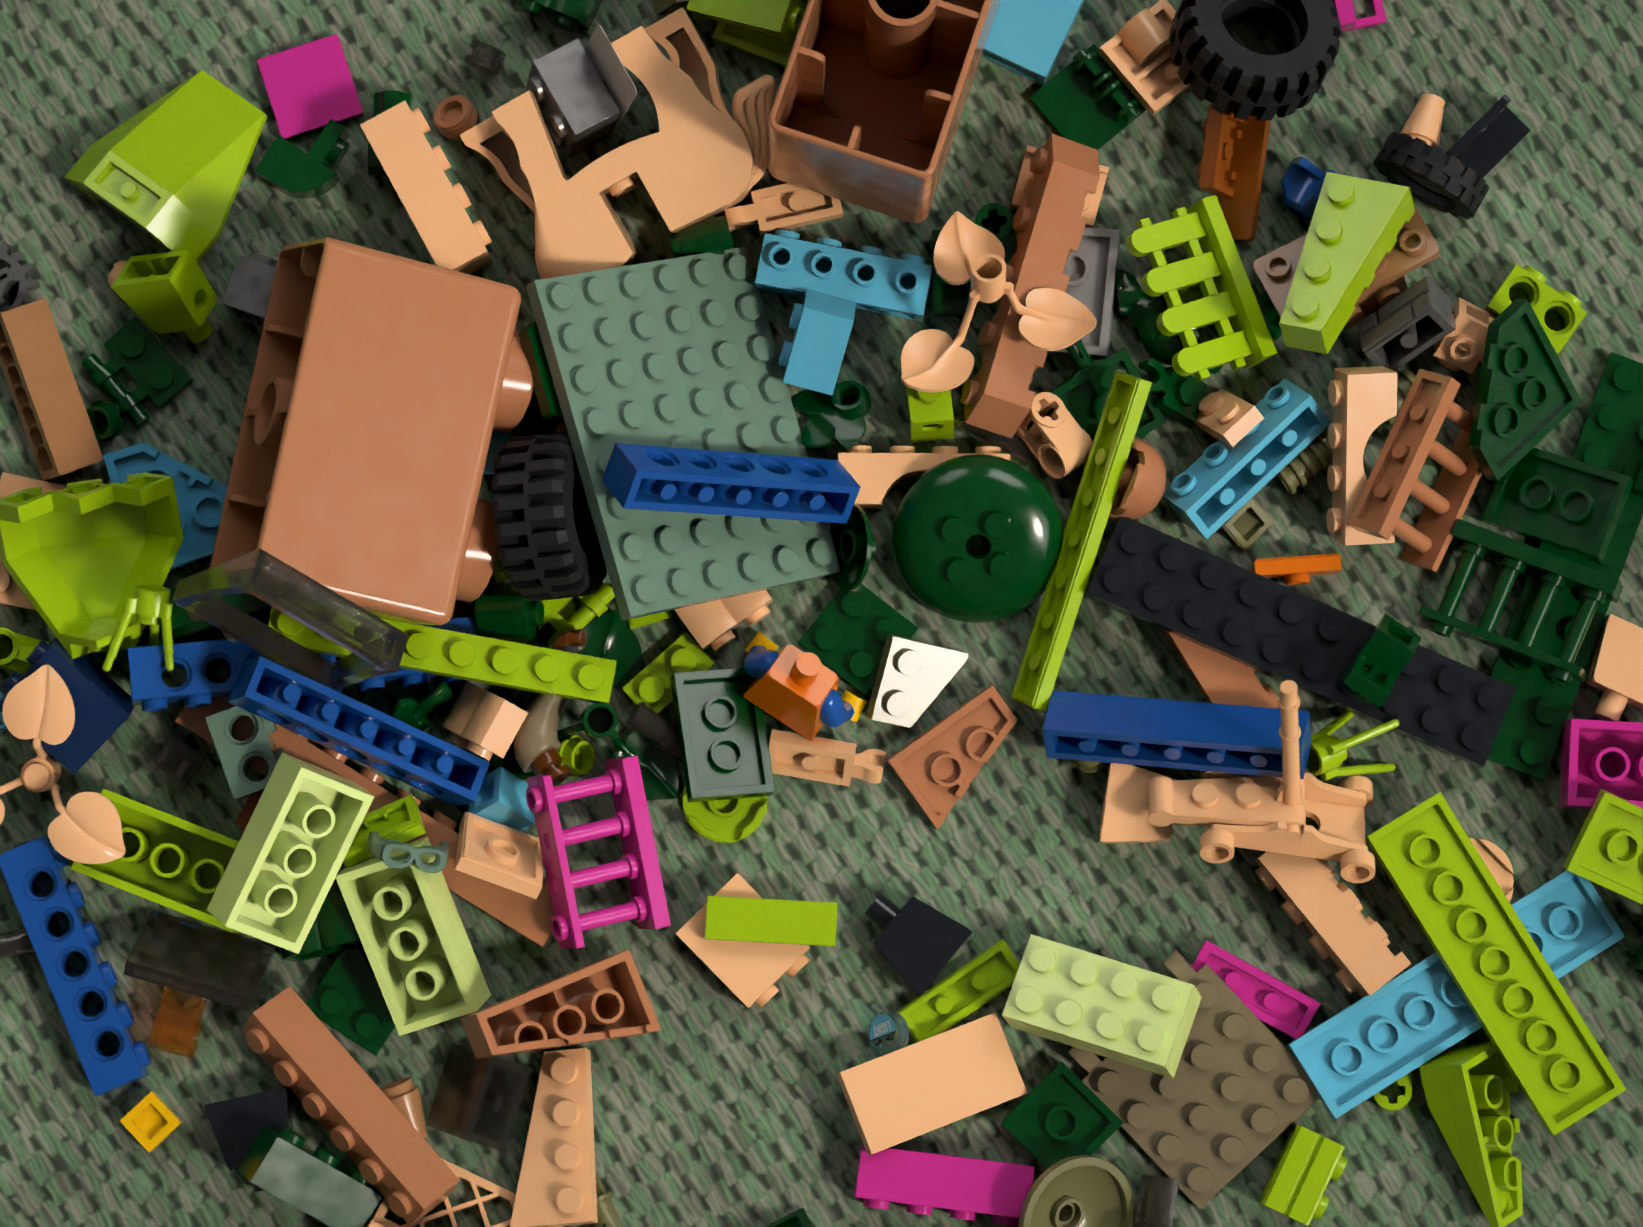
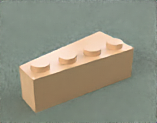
[360,100,492,275]
[1254,851,1412,997]

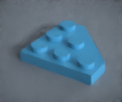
[103,442,228,570]

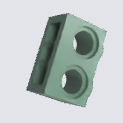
[205,706,286,802]

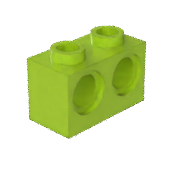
[1484,264,1588,355]

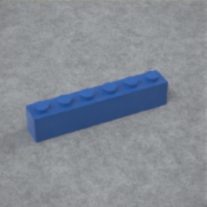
[1042,691,1312,779]

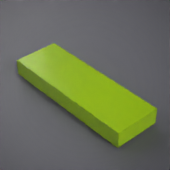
[705,896,838,947]
[896,939,1020,1043]

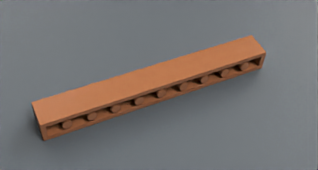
[175,676,554,947]

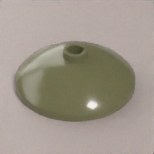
[1019,1155,1135,1227]

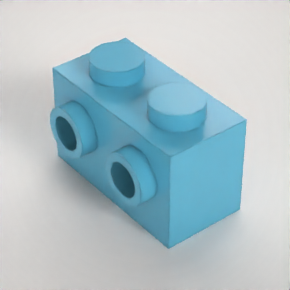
[778,290,856,395]

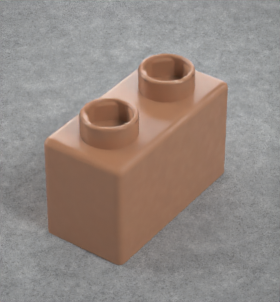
[768,0,1000,224]
[209,237,534,625]

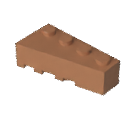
[460,950,662,1059]

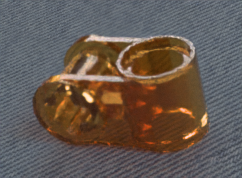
[149,972,208,1058]

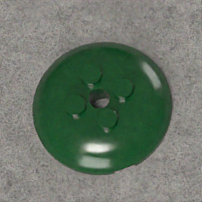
[892,454,1064,623]

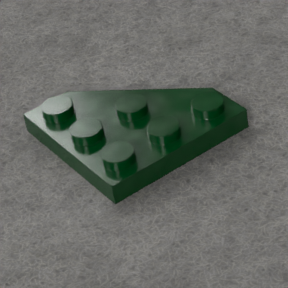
[1469,299,1582,481]

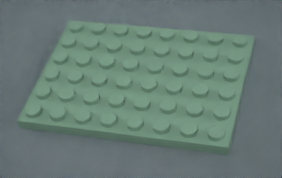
[526,246,841,621]

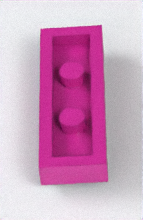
[1191,939,1321,1039]

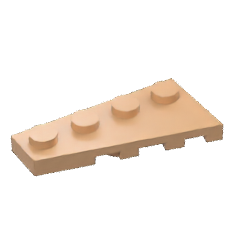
[510,1048,598,1227]

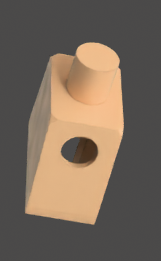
[1586,614,1643,721]
[1098,763,1198,844]

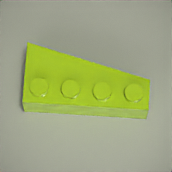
[1279,172,1415,354]

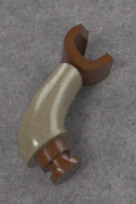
[513,629,587,786]

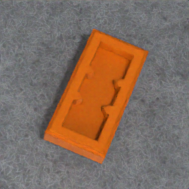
[1251,553,1342,585]

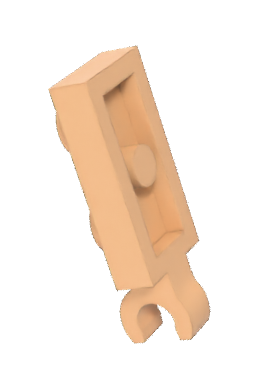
[724,183,843,236]
[769,729,886,787]

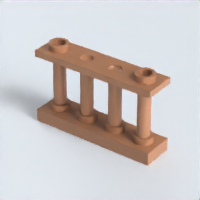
[1347,369,1483,572]

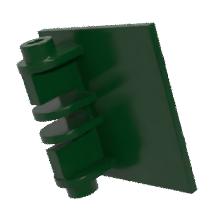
[1029,44,1146,150]

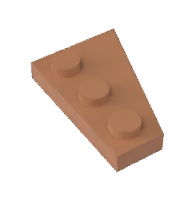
[886,684,1017,830]

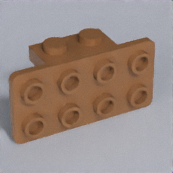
[1253,204,1440,328]

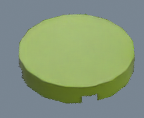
[683,787,768,843]

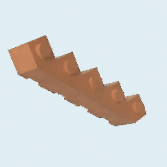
[960,134,1100,439]

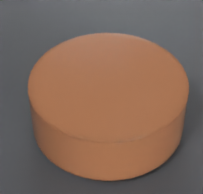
[433,95,478,139]

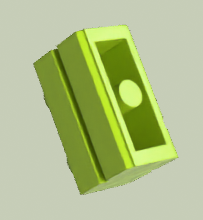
[1258,1124,1348,1226]

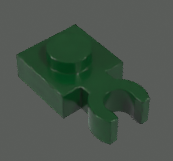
[1138,359,1207,425]

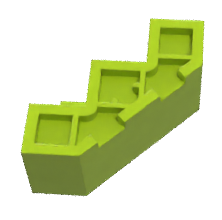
[0,472,184,660]

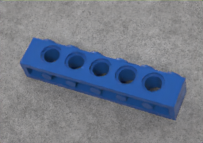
[602,443,861,524]
[228,656,490,807]
[0,836,152,1096]

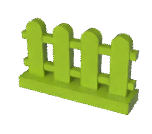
[1126,195,1277,382]

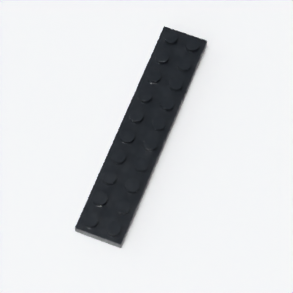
[1085,517,1516,768]

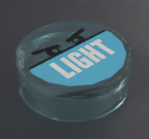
[868,1012,909,1055]

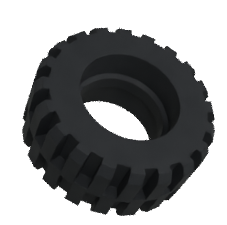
[1169,0,1341,121]
[491,431,607,601]

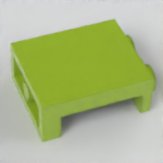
[686,0,805,44]

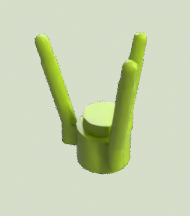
[102,585,174,672]
[1306,710,1399,781]

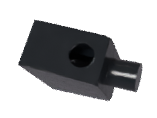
[865,893,973,996]
[205,1087,293,1192]

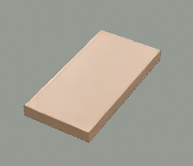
[836,1012,1027,1156]

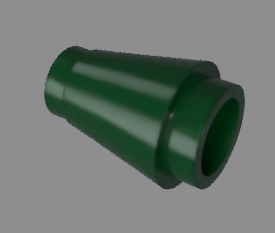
[668,215,734,258]

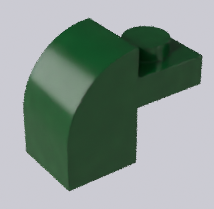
[255,119,350,199]
[1340,613,1421,708]

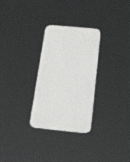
[585,24,637,134]

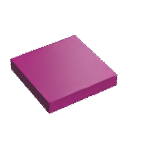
[257,34,364,141]

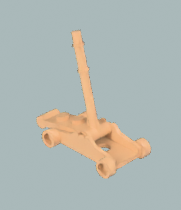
[1148,680,1375,883]

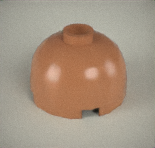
[1109,437,1166,520]

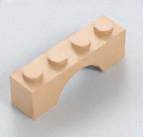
[1326,366,1397,546]
[838,445,1010,509]

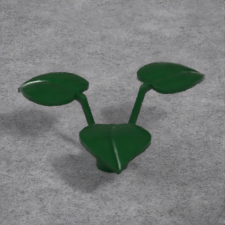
[480,610,679,801]

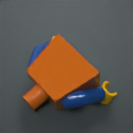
[743,631,867,742]

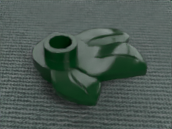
[792,381,871,449]
[389,682,461,731]

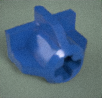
[1280,157,1335,221]

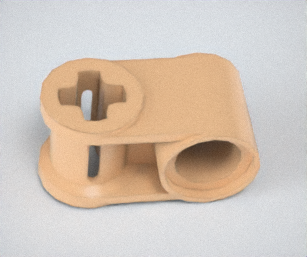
[1016,392,1093,479]

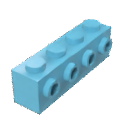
[755,229,933,322]
[1163,378,1331,540]

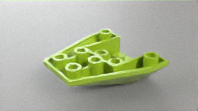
[64,70,267,263]

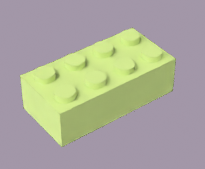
[206,752,374,954]
[335,836,491,1036]
[1002,934,1202,1078]

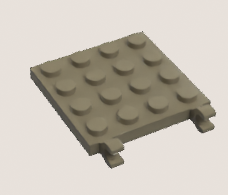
[1069,950,1320,1210]

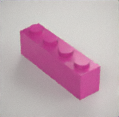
[855,1144,1035,1226]

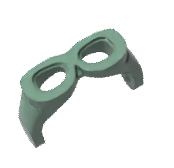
[367,832,449,873]

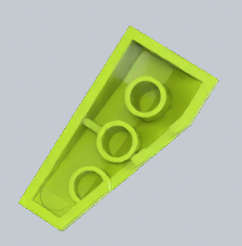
[1419,1039,1523,1227]

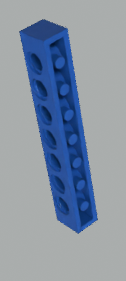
[127,617,477,712]

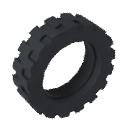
[1373,132,1489,219]

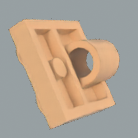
[1098,0,1191,116]

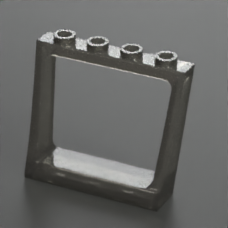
[172,548,408,691]

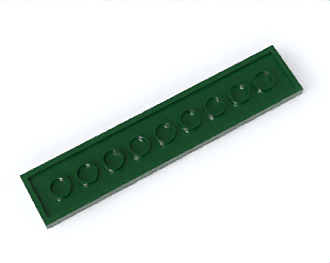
[1487,352,1643,781]

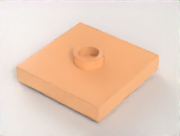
[455,812,544,899]

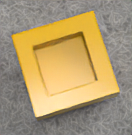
[120,1091,183,1153]

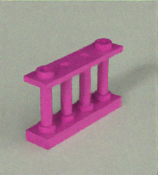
[526,756,671,948]

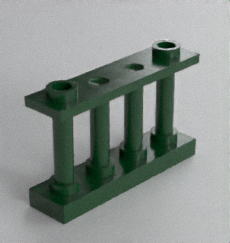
[1418,519,1623,684]

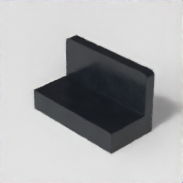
[1445,95,1531,178]

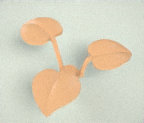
[901,211,1097,393]
[0,664,126,864]

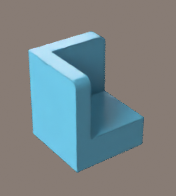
[469,767,536,832]

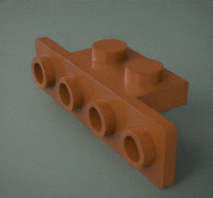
[1198,104,1270,242]

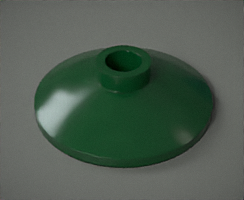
[829,504,876,590]

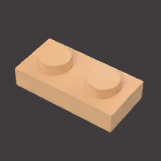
[1195,388,1264,447]

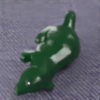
[1116,270,1223,374]

